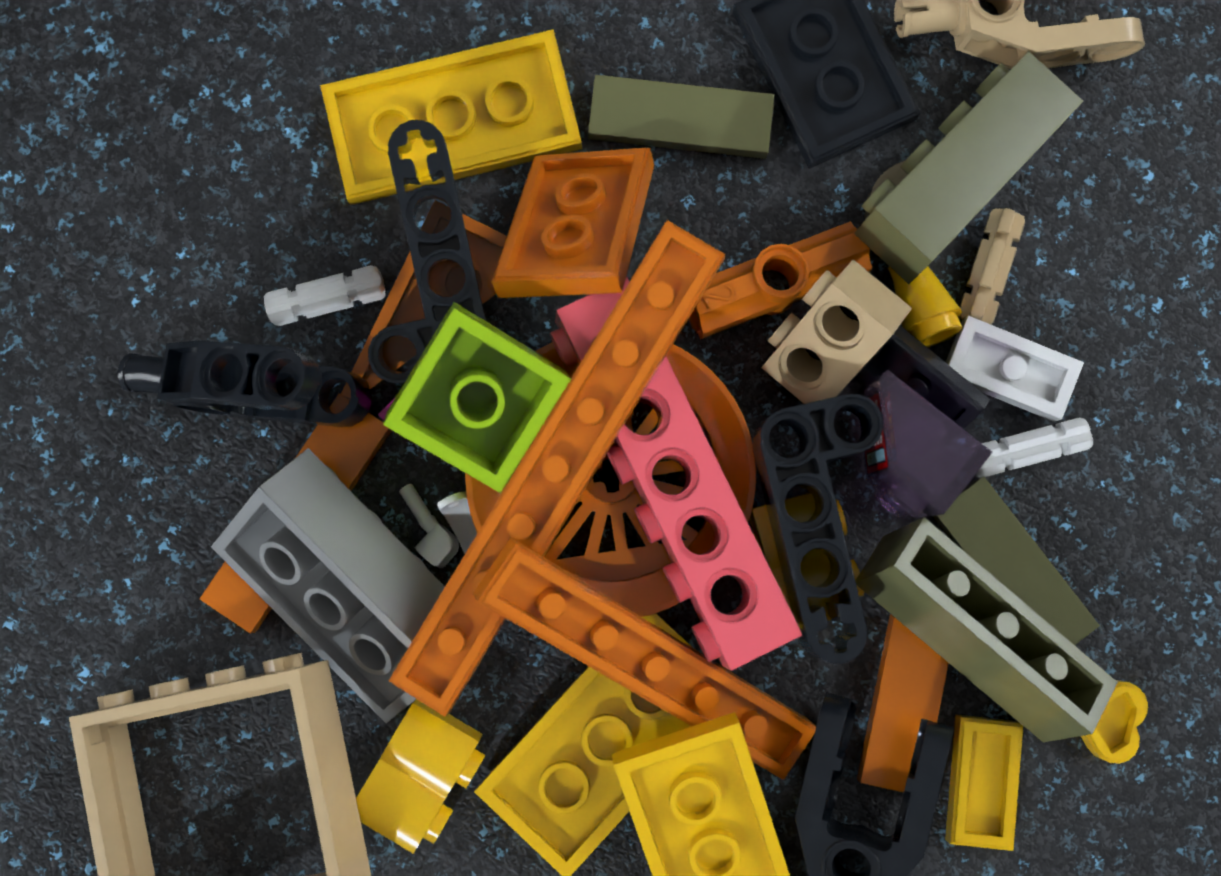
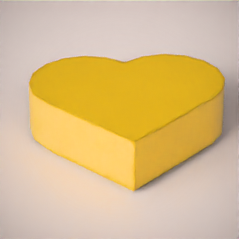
[1081,680,1148,764]

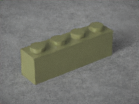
[854,51,1083,284]
[855,517,1118,743]

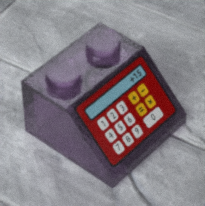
[858,370,993,519]

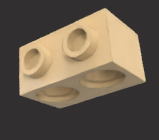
[761,259,912,404]

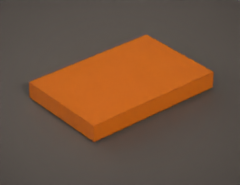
[492,148,655,298]

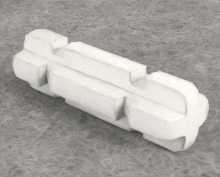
[264,265,385,326]
[968,417,1093,477]

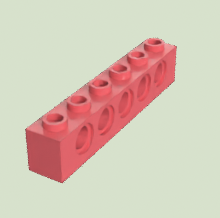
[550,277,802,671]

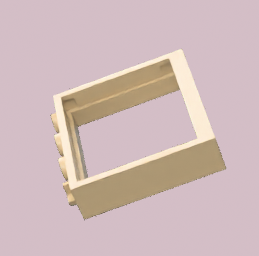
[69,653,371,876]

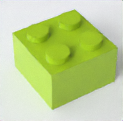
[383,302,571,493]

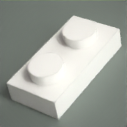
[946,316,1084,422]

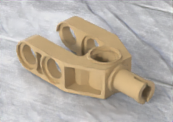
[894,0,1145,69]

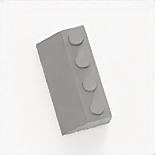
[211,448,445,723]

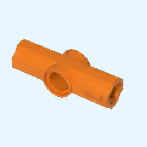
[688,221,872,339]

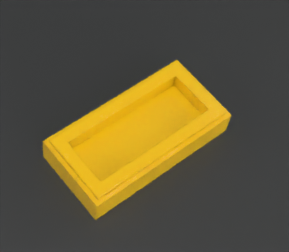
[945,714,1023,851]

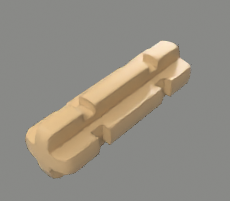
[959,208,1025,325]

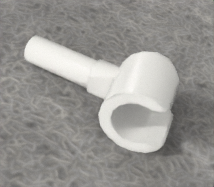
[399,484,459,569]

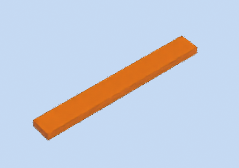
[389,220,725,717]

